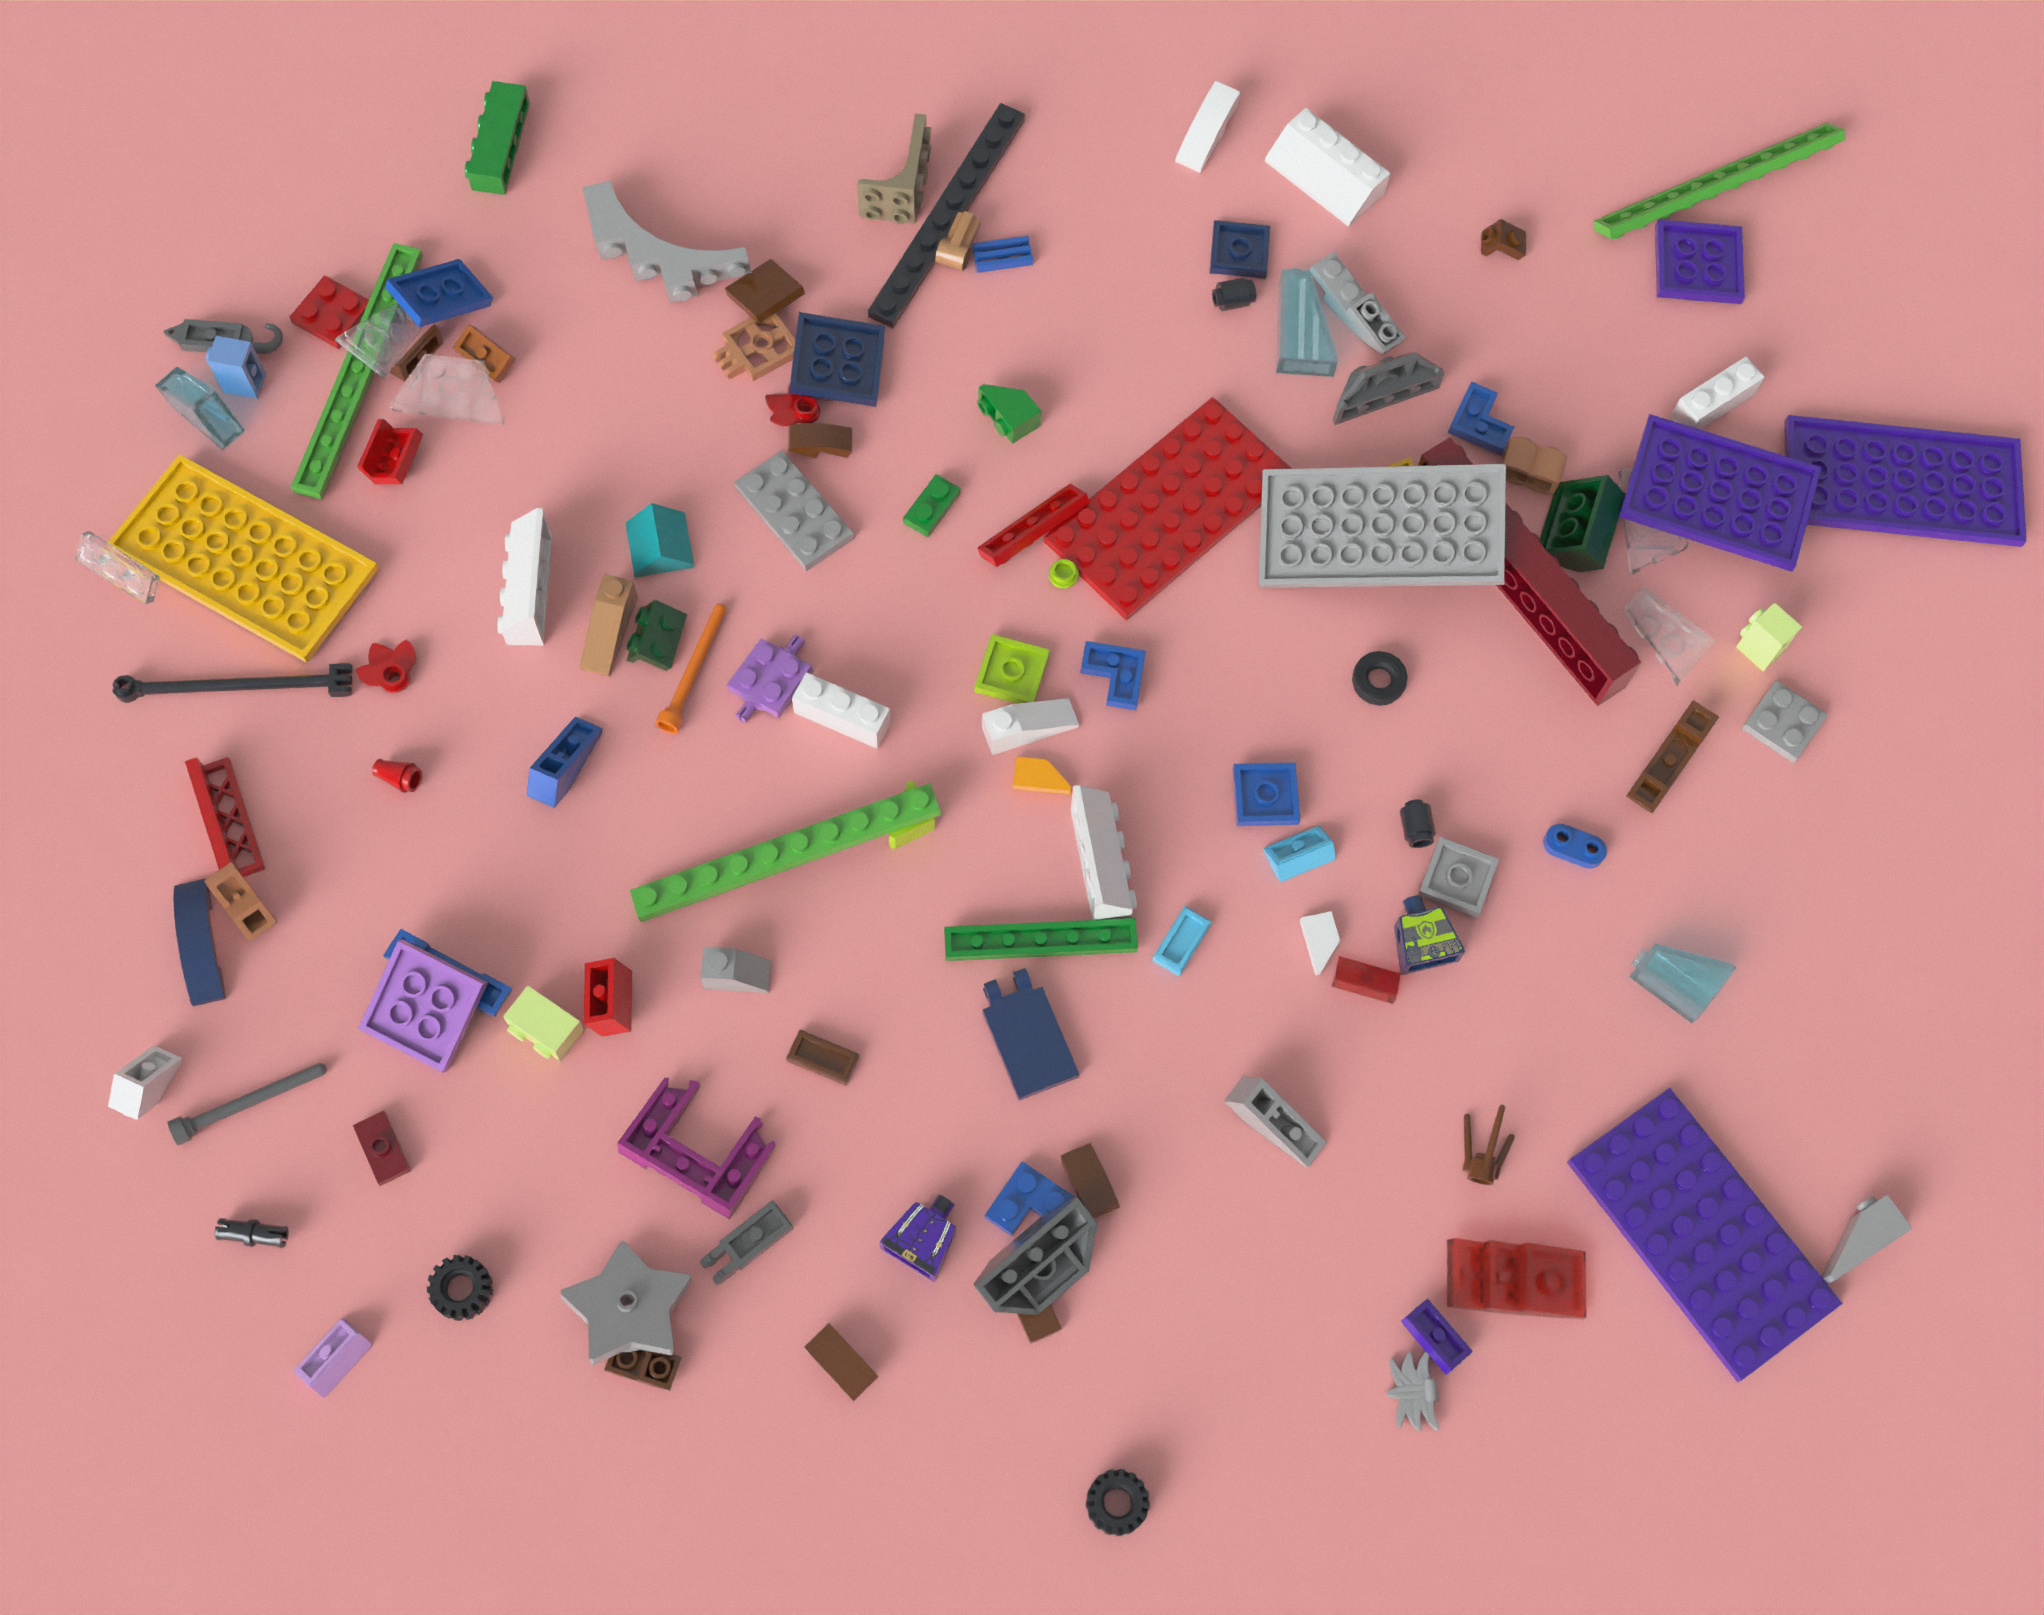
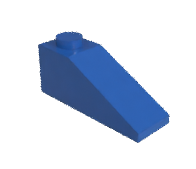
[526,717,603,808]

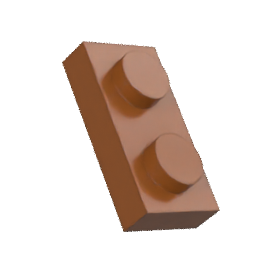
[453,324,516,383]

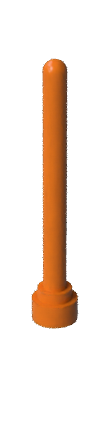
[655,603,726,734]

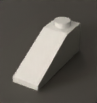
[982,698,1079,755]

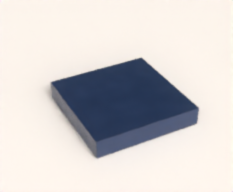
[1210,220,1270,279]

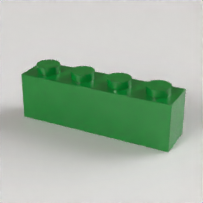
[465,81,530,195]

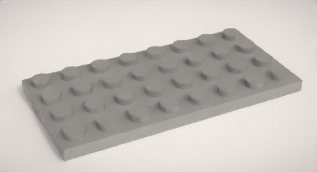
[1259,464,1506,588]

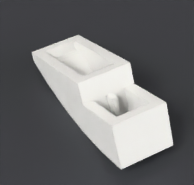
[1175,81,1240,173]

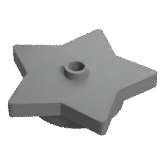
[560,1241,691,1365]

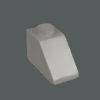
[700,947,771,993]

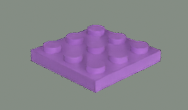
[358,940,488,1072]

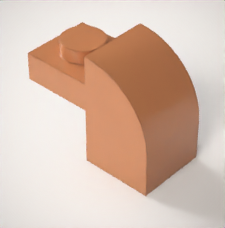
[204,862,277,942]

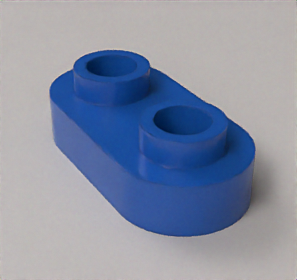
[1543,824,1607,869]

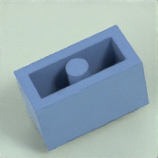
[206,336,266,399]

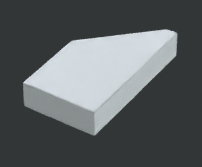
[1299,911,1340,976]

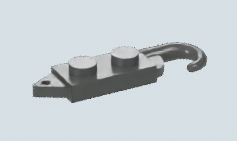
[163,319,283,354]

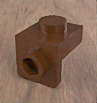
[1481,219,1526,260]

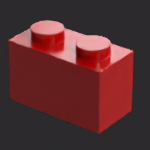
[583,958,632,1037]

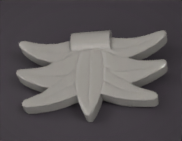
[1386,1352,1439,1432]

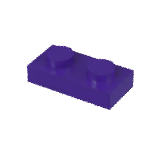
[1400,1298,1473,1375]

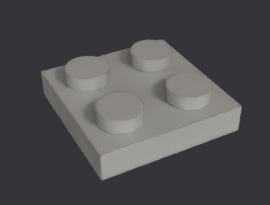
[1741,681,1828,763]
[1418,837,1499,918]

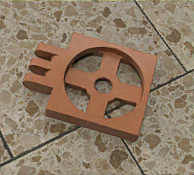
[712,313,795,381]

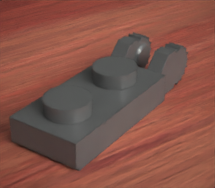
[700,1200,794,1285]

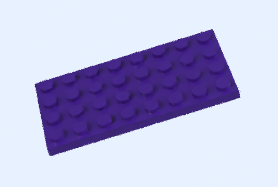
[1785,415,2027,547]
[1567,1088,1843,1382]

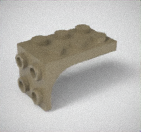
[857,113,931,224]

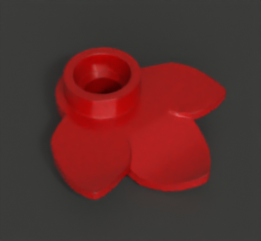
[765,383,820,426]
[356,640,416,693]

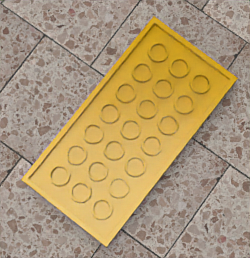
[105,454,379,663]

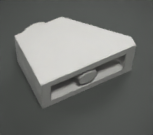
[108,1045,182,1120]

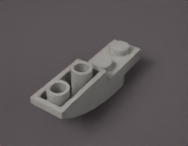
[1309,252,1406,355]

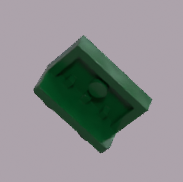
[626,600,687,671]

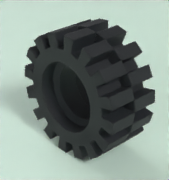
[427,1255,493,1321]
[1086,1469,1150,1536]

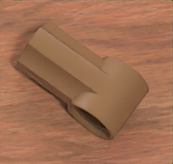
[935,211,981,271]

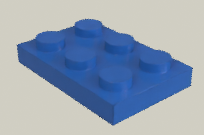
[385,259,493,327]

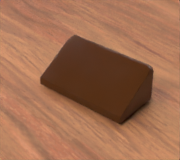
[390,324,443,383]

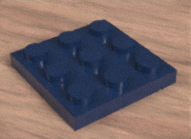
[789,312,885,407]

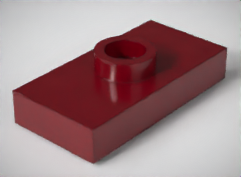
[353,1110,411,1186]

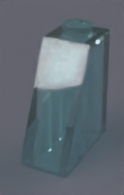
[155,367,245,450]
[1629,944,1737,1023]

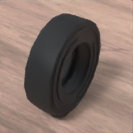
[1352,651,1408,706]

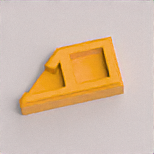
[1013,756,1071,795]

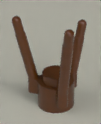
[1462,1104,1515,1185]

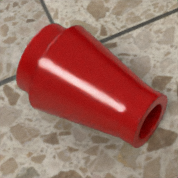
[372,759,422,793]

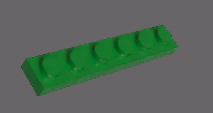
[944,918,1138,961]

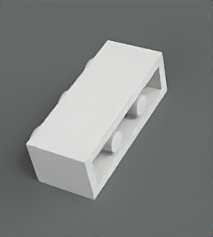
[1670,357,1765,430]
[792,672,891,749]

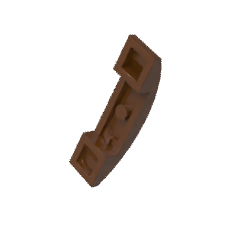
[1626,700,1719,813]

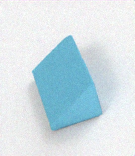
[1263,826,1336,882]

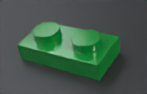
[903,474,961,537]

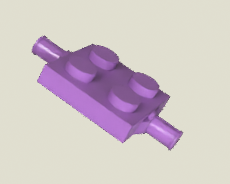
[727,635,813,723]

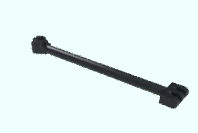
[112,663,353,703]

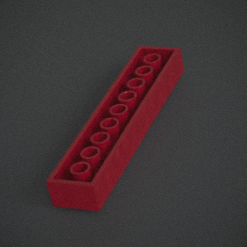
[1418,437,1642,706]

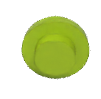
[1049,559,1079,589]

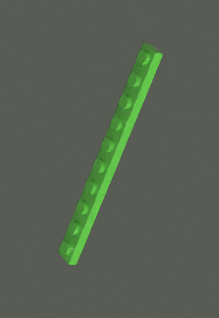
[1594,123,1845,239]
[291,243,423,500]
[630,783,942,922]

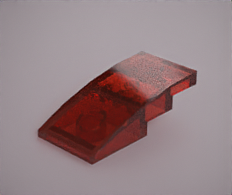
[1447,1238,1587,1319]

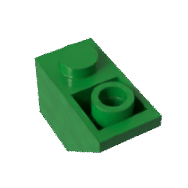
[977,384,1042,444]

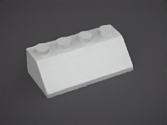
[1265,108,1390,227]
[498,508,552,646]
[1070,785,1137,920]

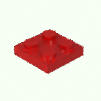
[289,275,369,349]

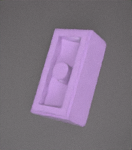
[294,1317,372,1398]

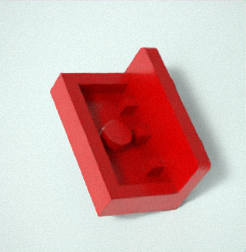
[358,419,423,485]

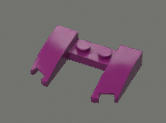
[617,1078,776,1220]

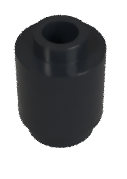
[1212,278,1256,311]
[1399,799,1436,848]

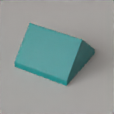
[625,503,695,578]

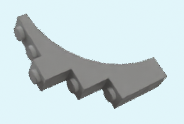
[582,181,752,303]

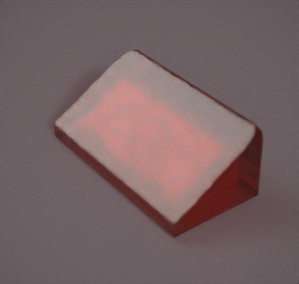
[1331,956,1401,1004]

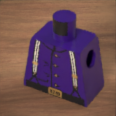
[880,1195,956,1282]

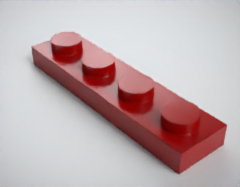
[977,484,1090,568]

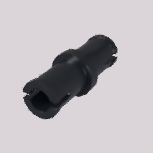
[215,1218,289,1248]

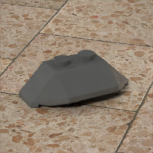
[1333,352,1445,425]
[973,1197,1098,1315]

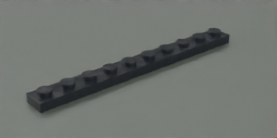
[868,103,1025,328]

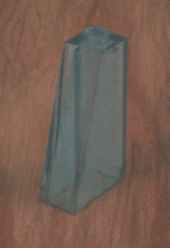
[1276,268,1338,377]

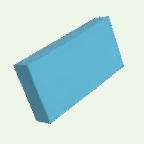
[1152,906,1212,977]

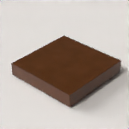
[725,259,805,324]

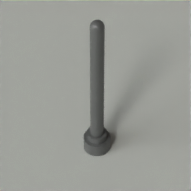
[167,1063,327,1146]

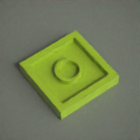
[974,634,1050,704]

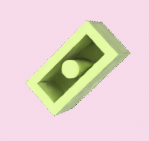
[1736,603,1802,671]
[503,986,584,1061]

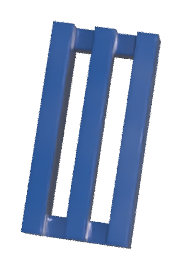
[972,236,1033,273]

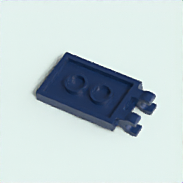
[982,968,1080,1101]

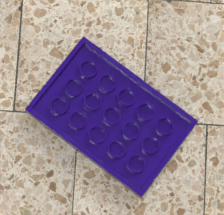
[1618,414,1821,572]

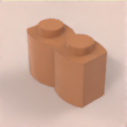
[1501,437,1568,495]

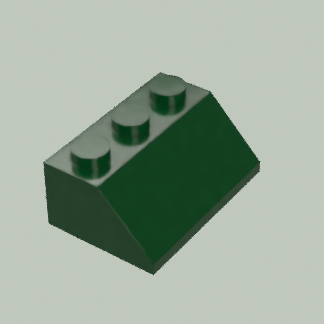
[1540,475,1625,572]

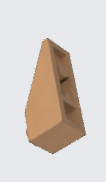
[579,574,638,677]

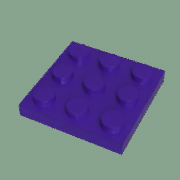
[1655,220,1745,304]

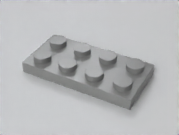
[734,450,854,571]

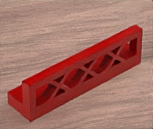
[185,757,265,877]

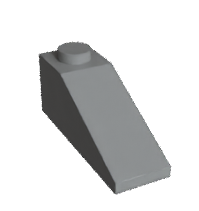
[1224,1076,1327,1168]
[1821,1195,1913,1284]

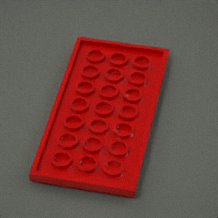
[1044,397,1292,621]

